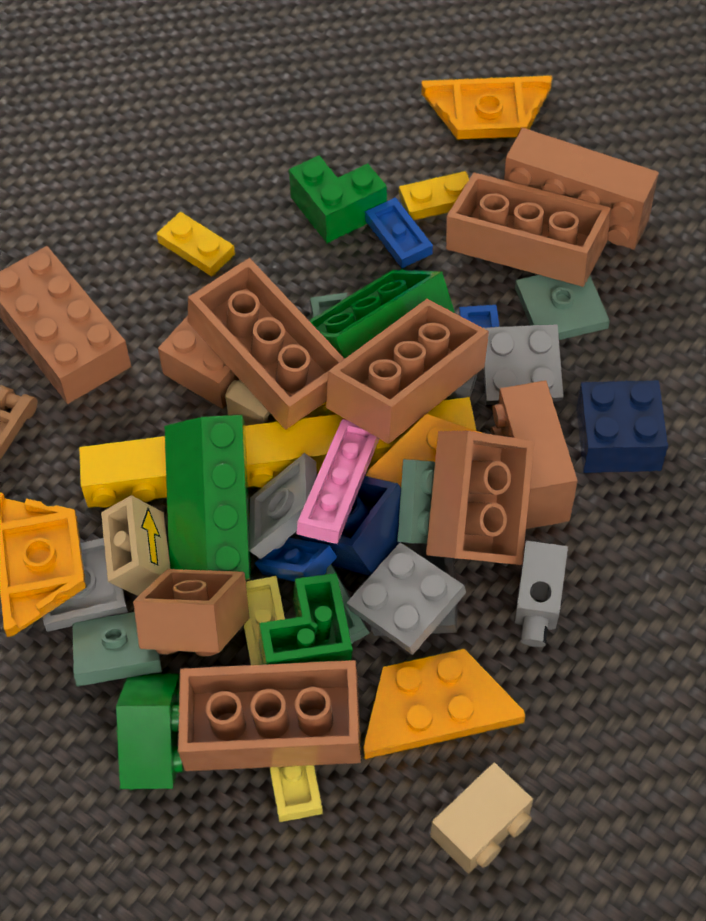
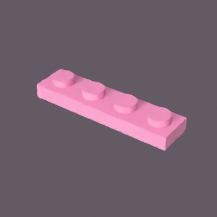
[296,419,379,544]

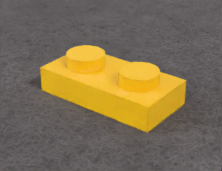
[399,171,469,220]
[157,212,235,277]

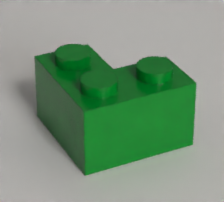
[289,155,387,243]
[259,573,353,665]
[116,674,184,789]

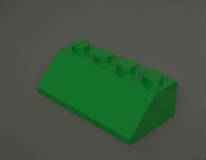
[309,270,455,358]
[164,415,252,581]

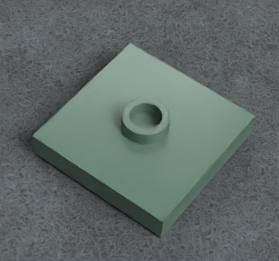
[515,275,610,340]
[72,612,161,686]

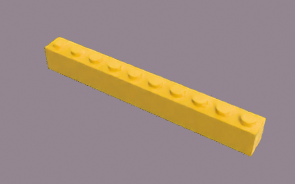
[79,397,476,508]

